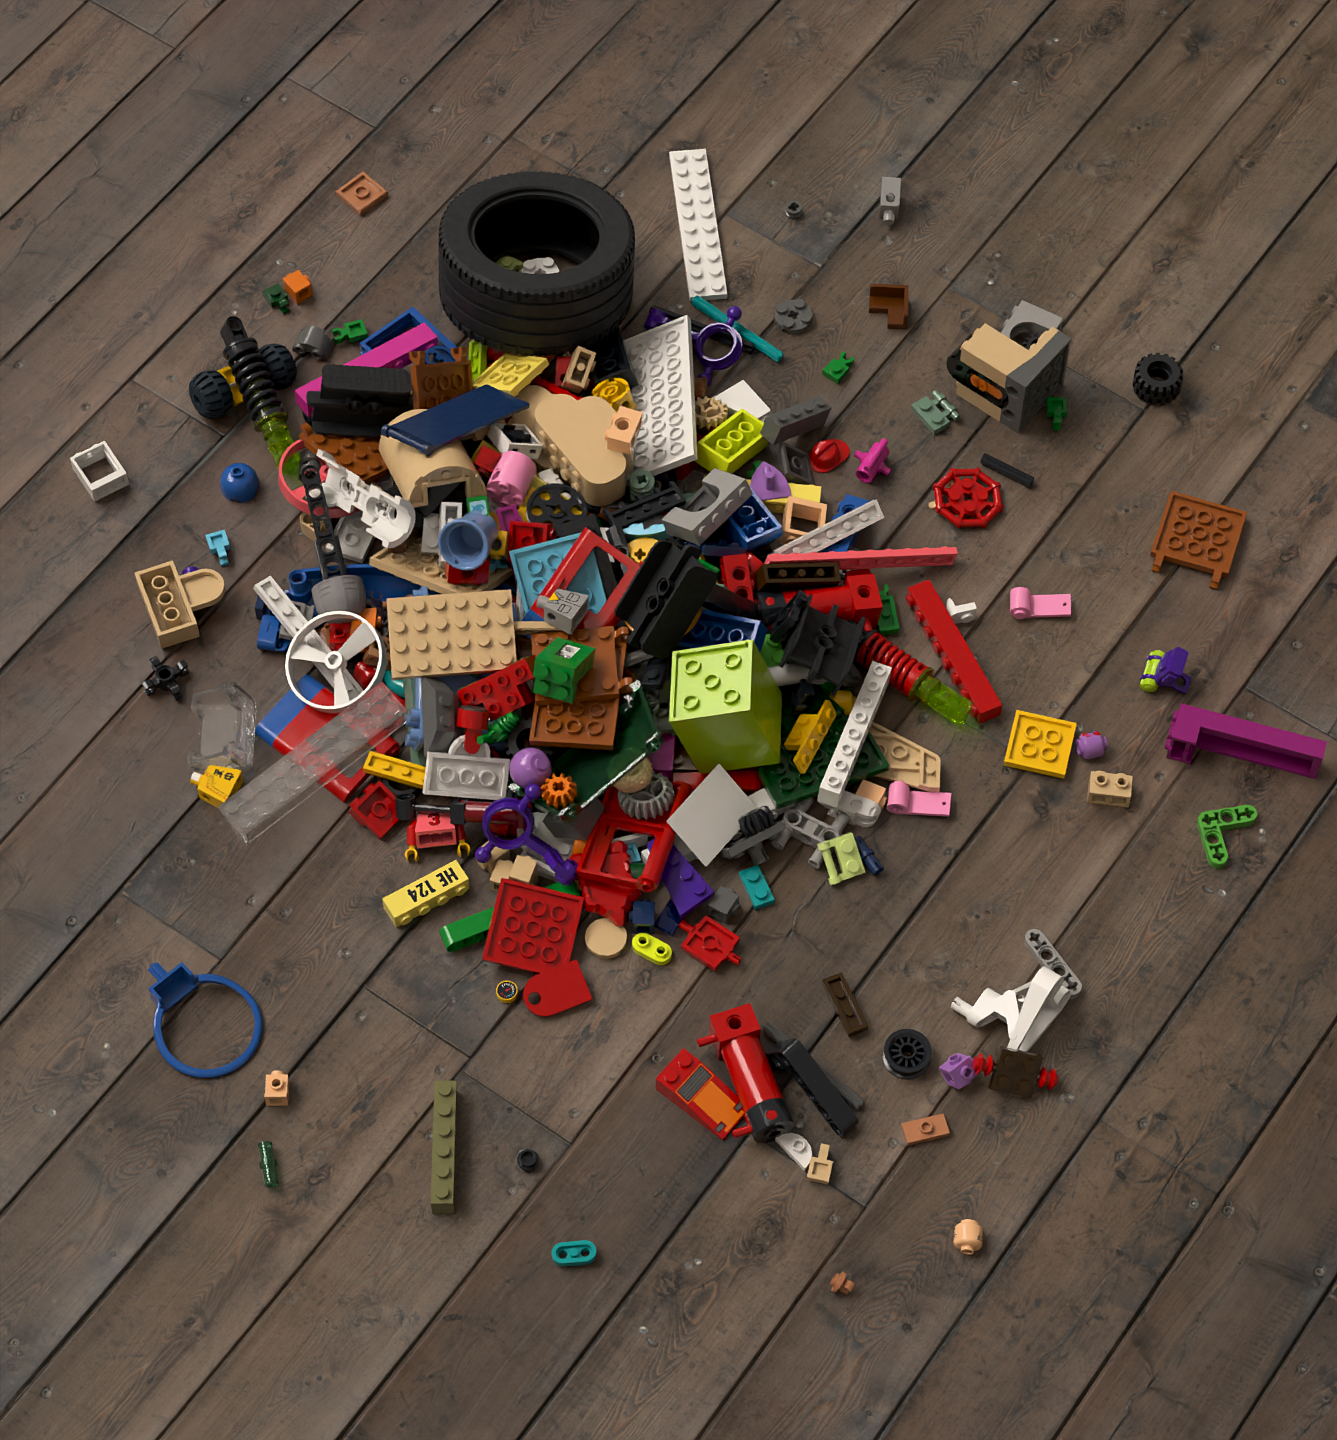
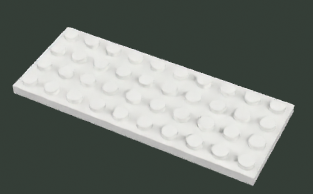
[624,315,698,486]

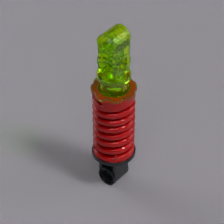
[846,620,972,724]

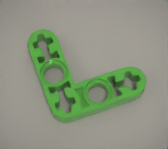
[1197,805,1257,869]

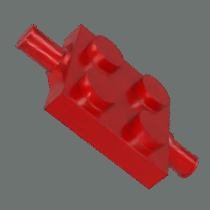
[679,915,742,972]

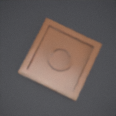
[335,171,388,216]

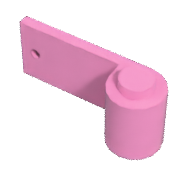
[1010,587,1071,619]

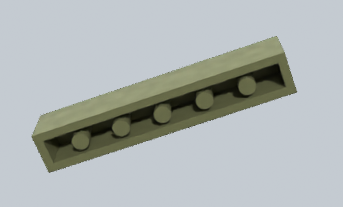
[431,1081,458,1214]

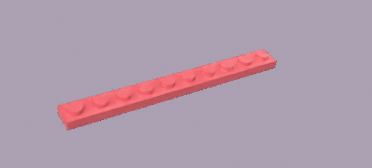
[764,546,958,570]

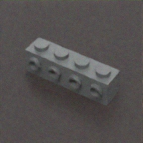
[760,396,832,445]

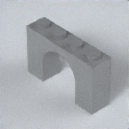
[1001,300,1063,339]
[661,468,753,545]

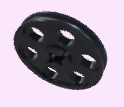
[526,483,587,539]

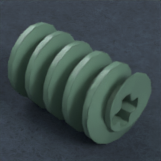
[629,470,655,501]

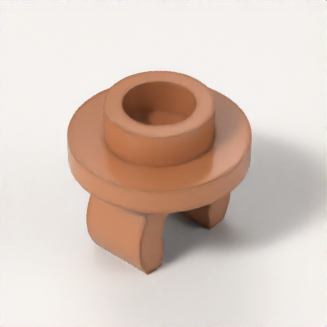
[830,1271,855,1295]

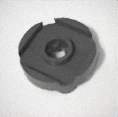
[774,298,812,335]

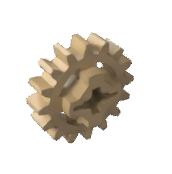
[695,396,728,429]

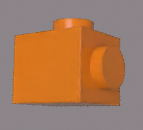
[283,270,313,304]

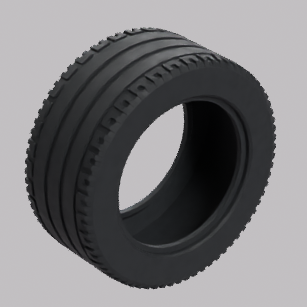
[438,171,635,356]

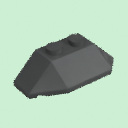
[421,676,465,757]

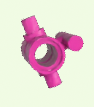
[854,438,891,483]

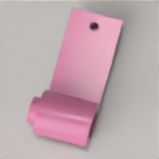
[887,781,952,817]

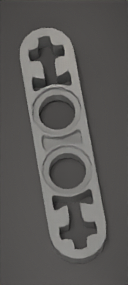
[1024,929,1082,999]

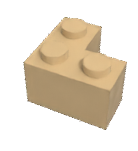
[490,855,539,892]

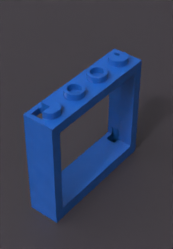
[360,307,457,397]

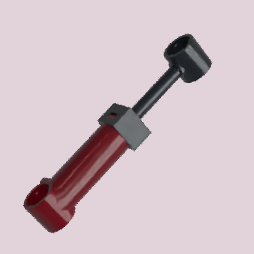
[395,793,532,829]

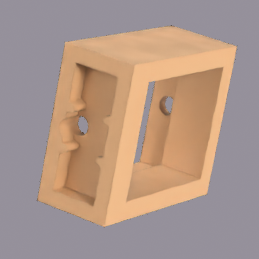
[780,496,827,552]

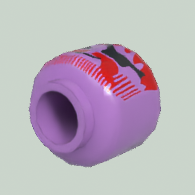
[1076,731,1108,759]

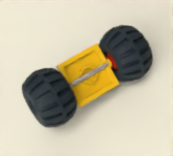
[189,343,297,418]

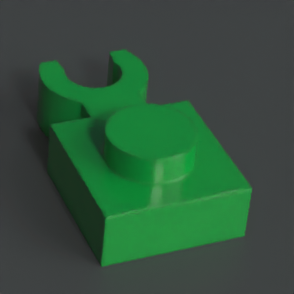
[332,319,368,344]
[822,351,854,384]

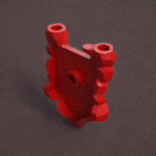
[569,840,642,927]

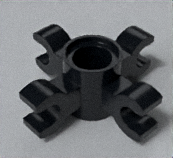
[142,656,190,700]

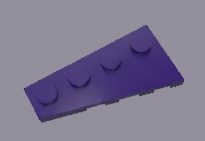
[646,838,714,919]

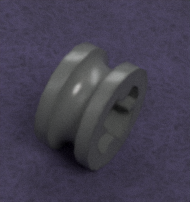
[785,200,802,219]

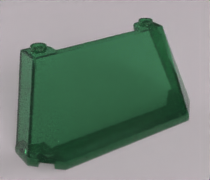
[508,679,664,824]

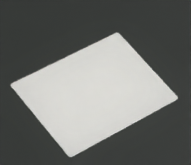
[667,764,757,866]

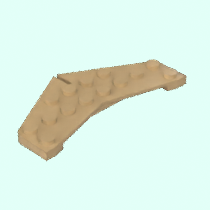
[869,722,941,792]

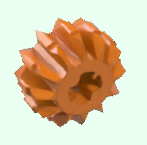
[541,773,577,810]

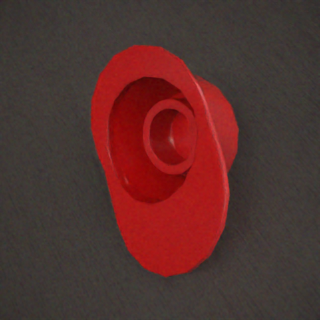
[809,439,850,473]

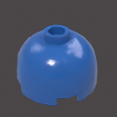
[220,463,260,503]

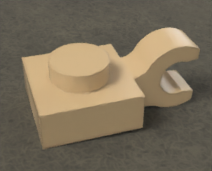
[806,1143,833,1185]

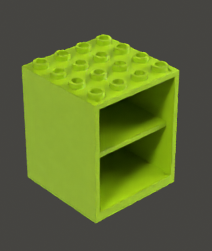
[669,639,782,774]

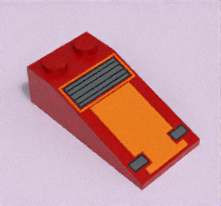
[655,1048,745,1141]

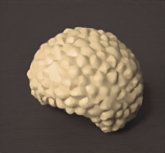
[608,749,653,793]

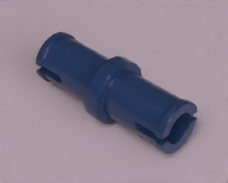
[854,835,884,876]

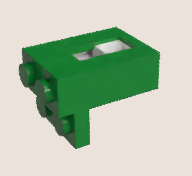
[533,637,596,704]

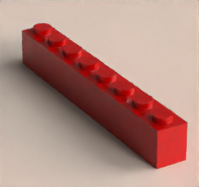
[905,580,1002,724]

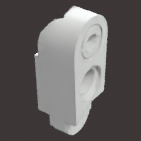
[819,790,882,828]

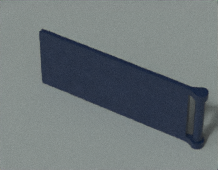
[381,384,530,456]

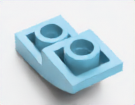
[623,523,669,541]

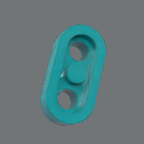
[552,1240,596,1267]

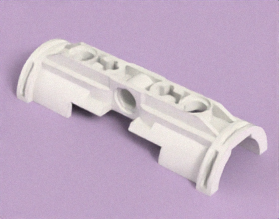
[305,449,415,548]

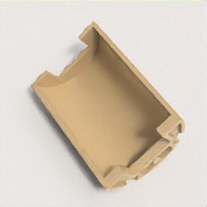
[379,409,487,507]

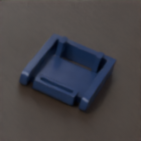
[684,539,746,557]

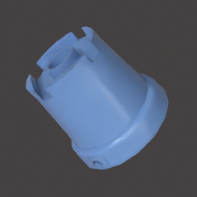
[438,511,498,571]

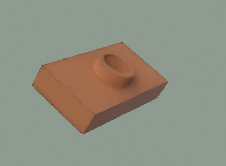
[901,1113,950,1146]

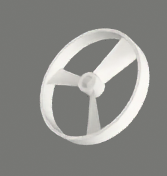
[285,611,387,713]

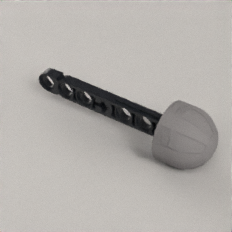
[301,465,366,624]

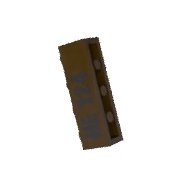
[755,563,841,592]

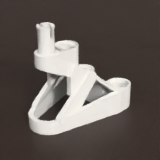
[951,966,1071,1052]

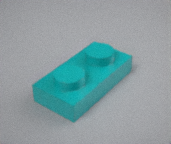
[739,865,775,910]

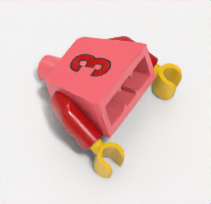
[405,812,470,862]

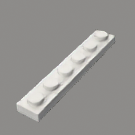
[773,499,884,554]

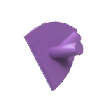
[750,461,791,501]

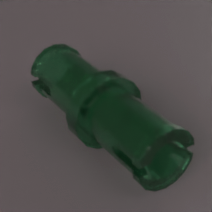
[258,1141,279,1188]

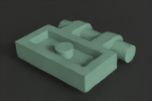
[911,390,961,435]

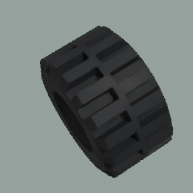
[1132,353,1184,405]
[504,717,559,766]

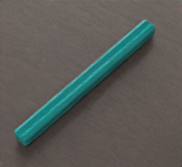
[692,295,784,362]

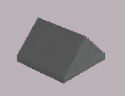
[778,441,814,485]

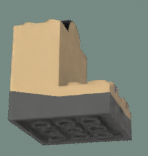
[946,323,1071,433]

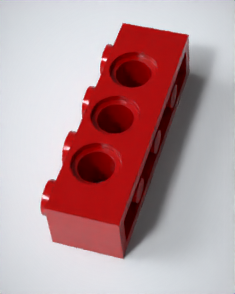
[720,554,760,621]

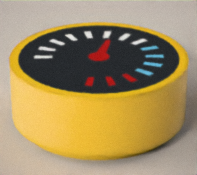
[496,981,518,1003]

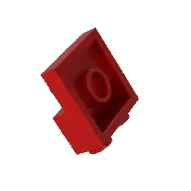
[507,520,557,562]
[348,780,399,840]

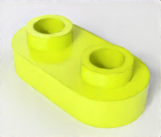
[632,933,672,965]

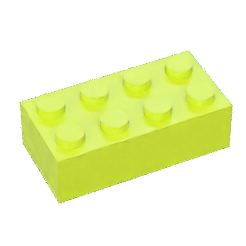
[694,409,769,474]

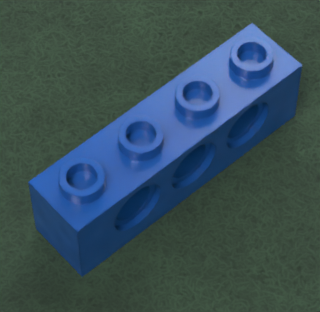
[819,494,869,553]

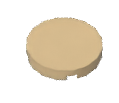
[585,918,627,959]

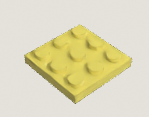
[473,353,549,397]

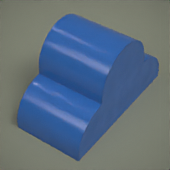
[723,487,783,552]

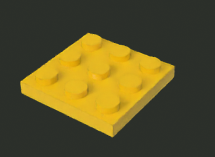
[1004,710,1077,779]

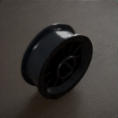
[883,1029,932,1080]

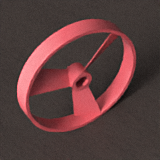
[278,439,377,518]

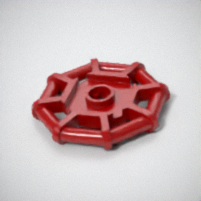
[932,467,1004,529]

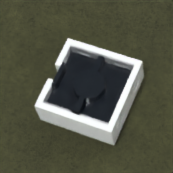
[487,423,543,459]

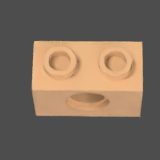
[605,406,643,455]

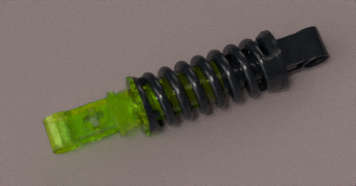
[220,316,300,474]

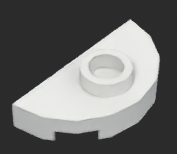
[775,1133,812,1172]

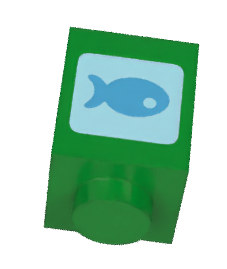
[466,495,490,516]

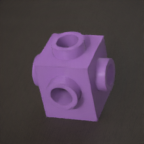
[939,1053,977,1089]

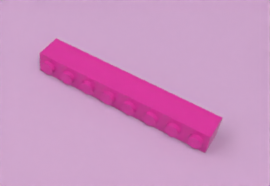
[295,322,438,417]

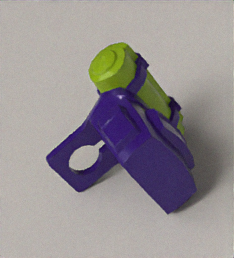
[1140,647,1192,694]

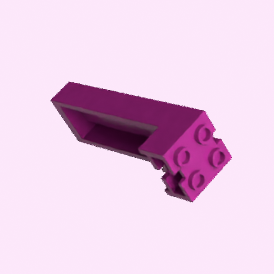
[1164,703,1327,779]

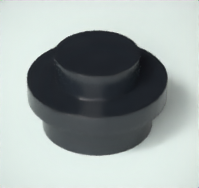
[517,1149,539,1171]

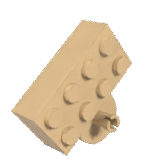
[134,560,225,649]

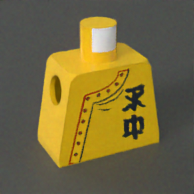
[190,765,244,813]

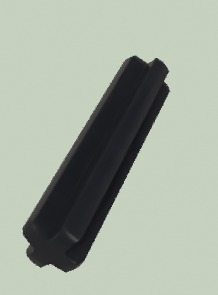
[980,453,1034,487]

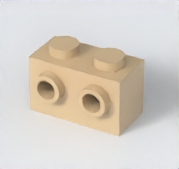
[561,346,596,394]
[1087,771,1133,807]

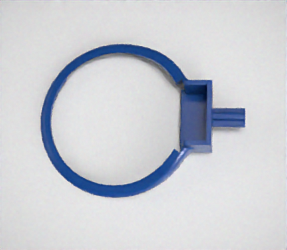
[148,962,263,1078]

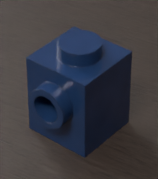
[629,900,655,934]

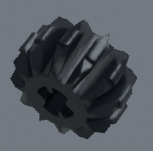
[738,806,775,836]

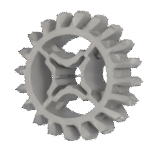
[618,771,675,821]

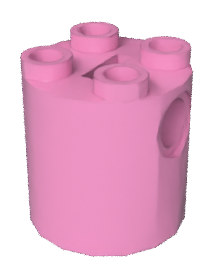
[486,451,537,508]

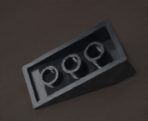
[585,327,639,389]

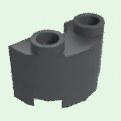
[292,326,336,361]

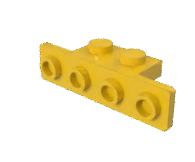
[784,700,837,774]

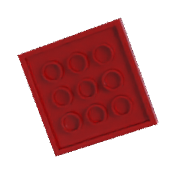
[481,878,584,974]

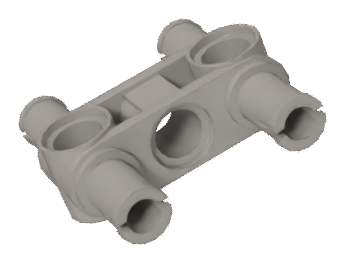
[771,798,850,869]

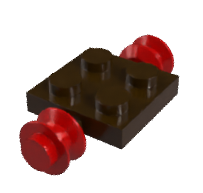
[972,1046,1058,1098]

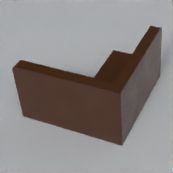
[869,284,908,329]

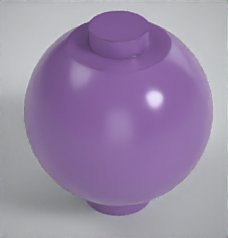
[509,748,552,789]

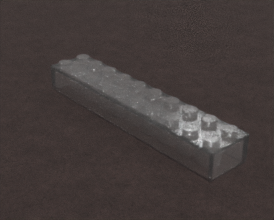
[218,682,408,845]

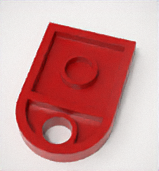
[523,959,592,1017]

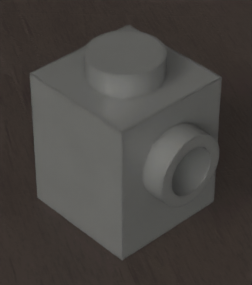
[708,886,740,924]

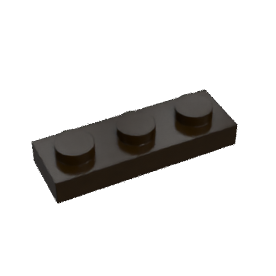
[822,972,868,1037]

